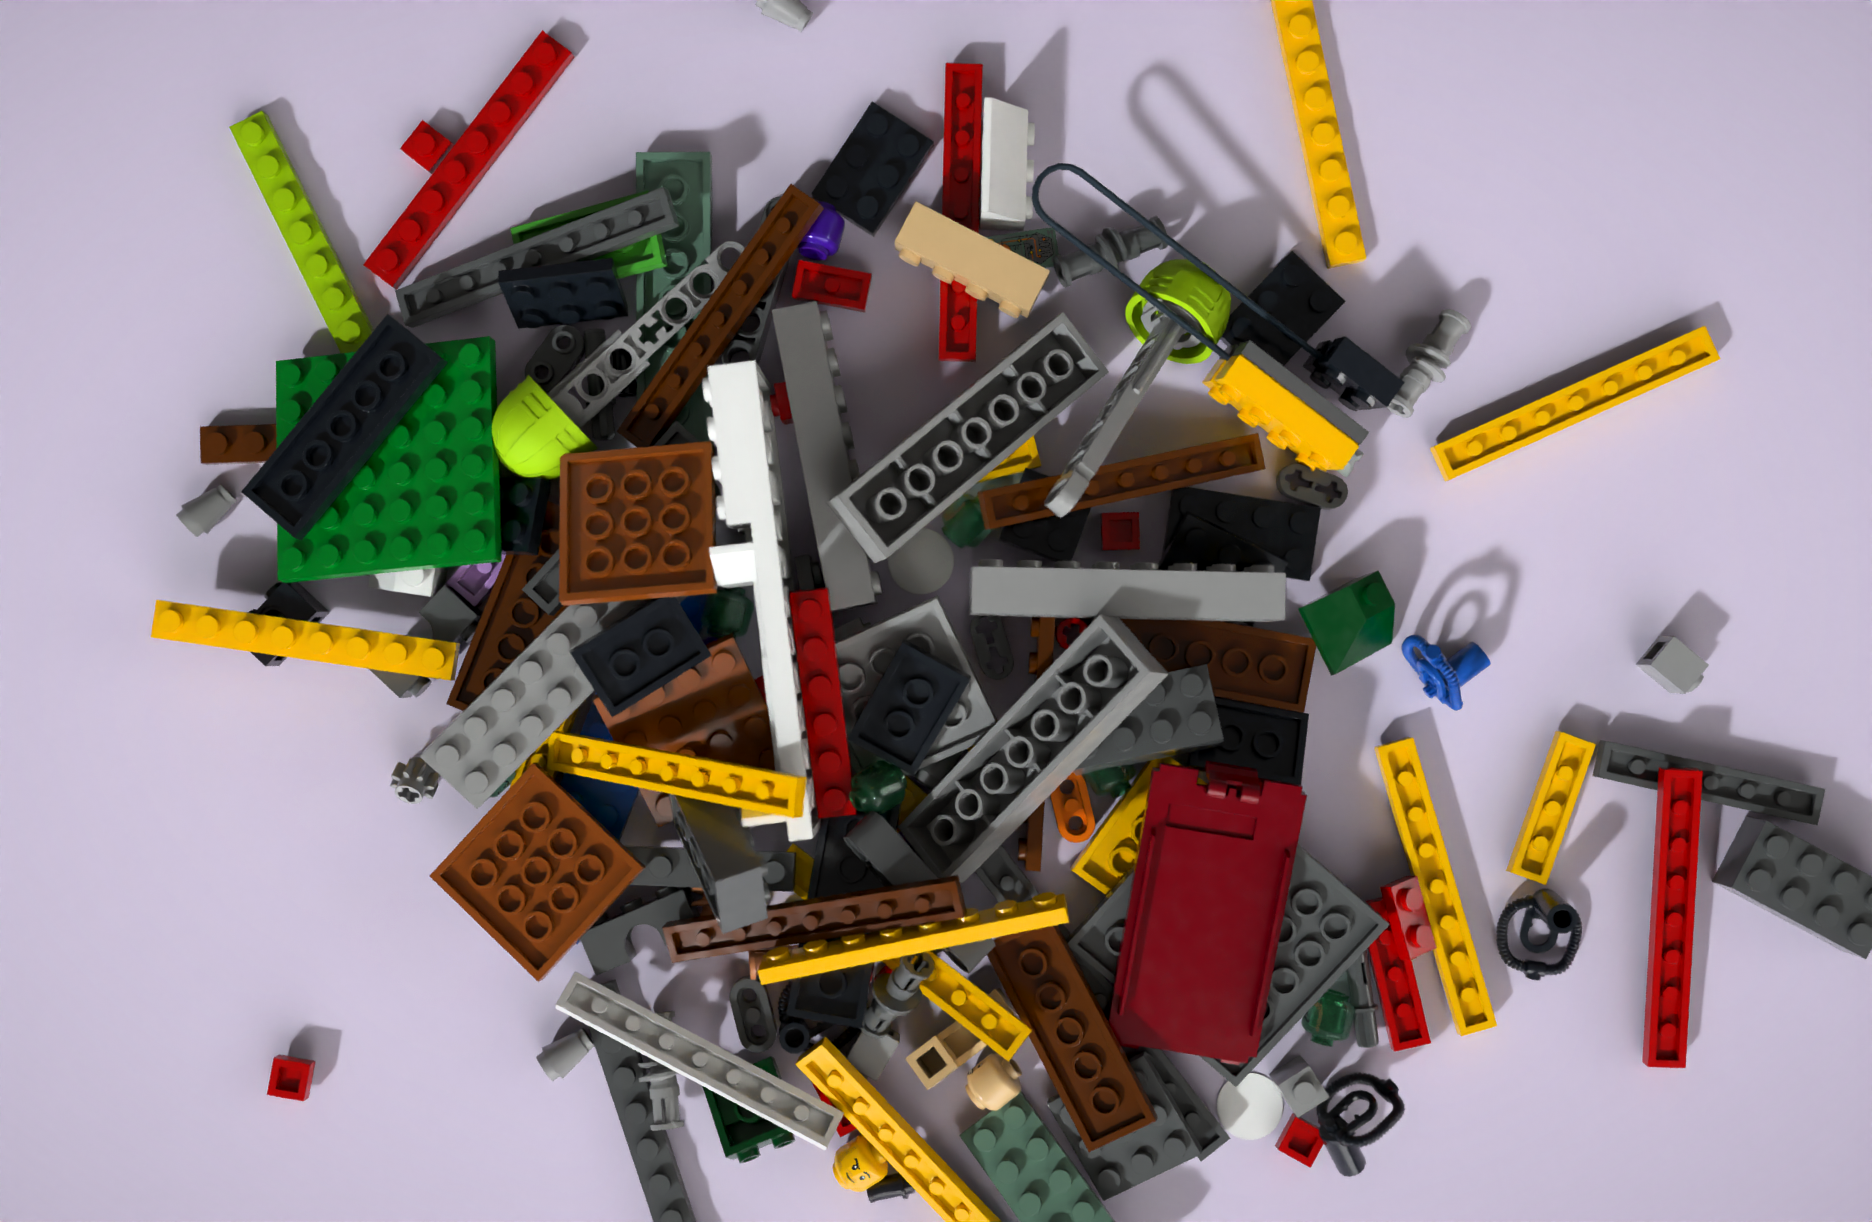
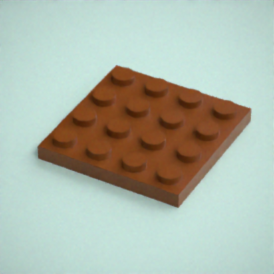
[559,441,717,606]
[593,633,776,828]
[430,763,646,982]

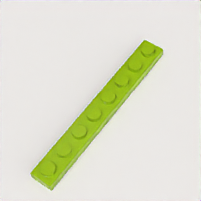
[229,111,374,353]

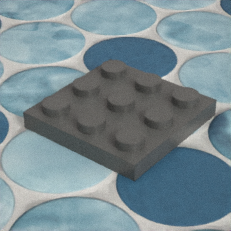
[1047,1051,1202,1201]

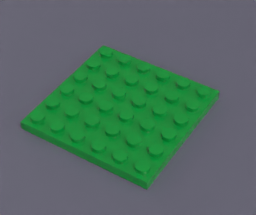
[276,336,502,583]

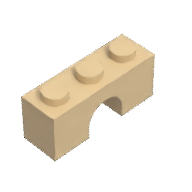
[905,988,1020,1090]

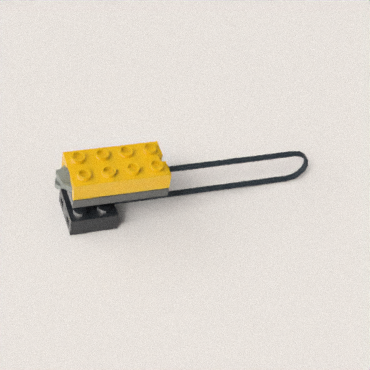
[1032,163,1405,478]

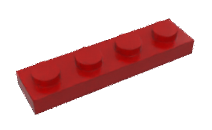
[1365,897,1431,1052]

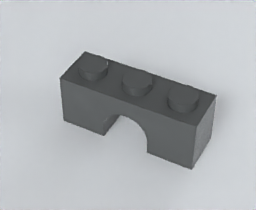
[369,585,483,698]
[580,886,700,976]

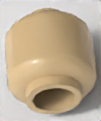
[965,1053,1022,1111]

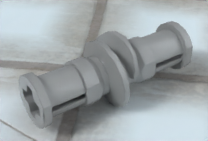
[1386,309,1471,418]
[638,1011,684,1131]

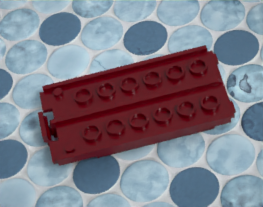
[1107,761,1307,1065]

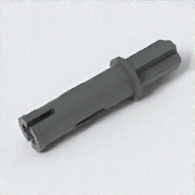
[583,328,616,441]
[1346,949,1379,1048]

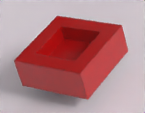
[400,120,454,174]
[770,382,793,425]
[1101,512,1140,551]
[267,1054,316,1101]
[1275,1113,1324,1168]

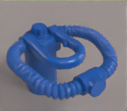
[1401,635,1491,711]

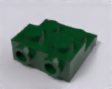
[703,1056,796,1164]

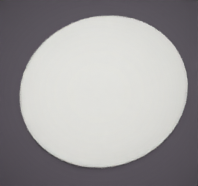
[888,528,954,594]
[1217,1073,1283,1140]

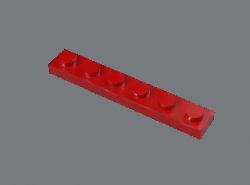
[789,587,857,819]

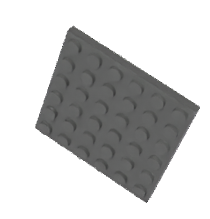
[1066,783,1390,1087]

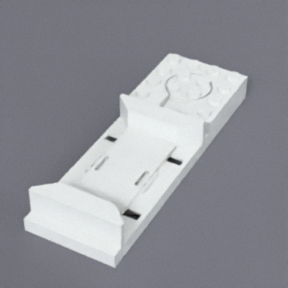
[702,360,821,842]

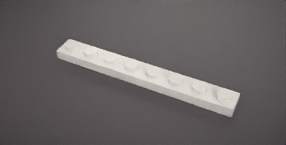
[556,971,844,1150]

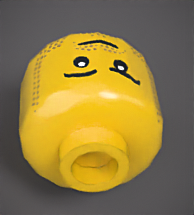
[832,1134,889,1192]

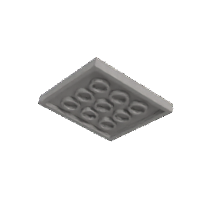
[836,595,998,793]

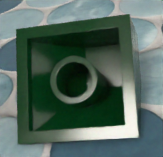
[1298,570,1395,676]

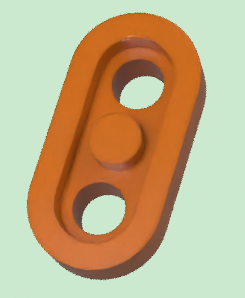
[1050,772,1095,843]

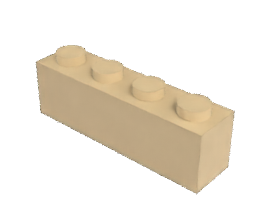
[895,201,1050,318]

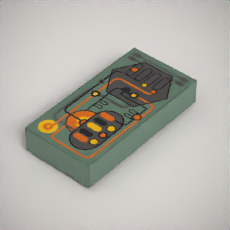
[986,227,1059,268]

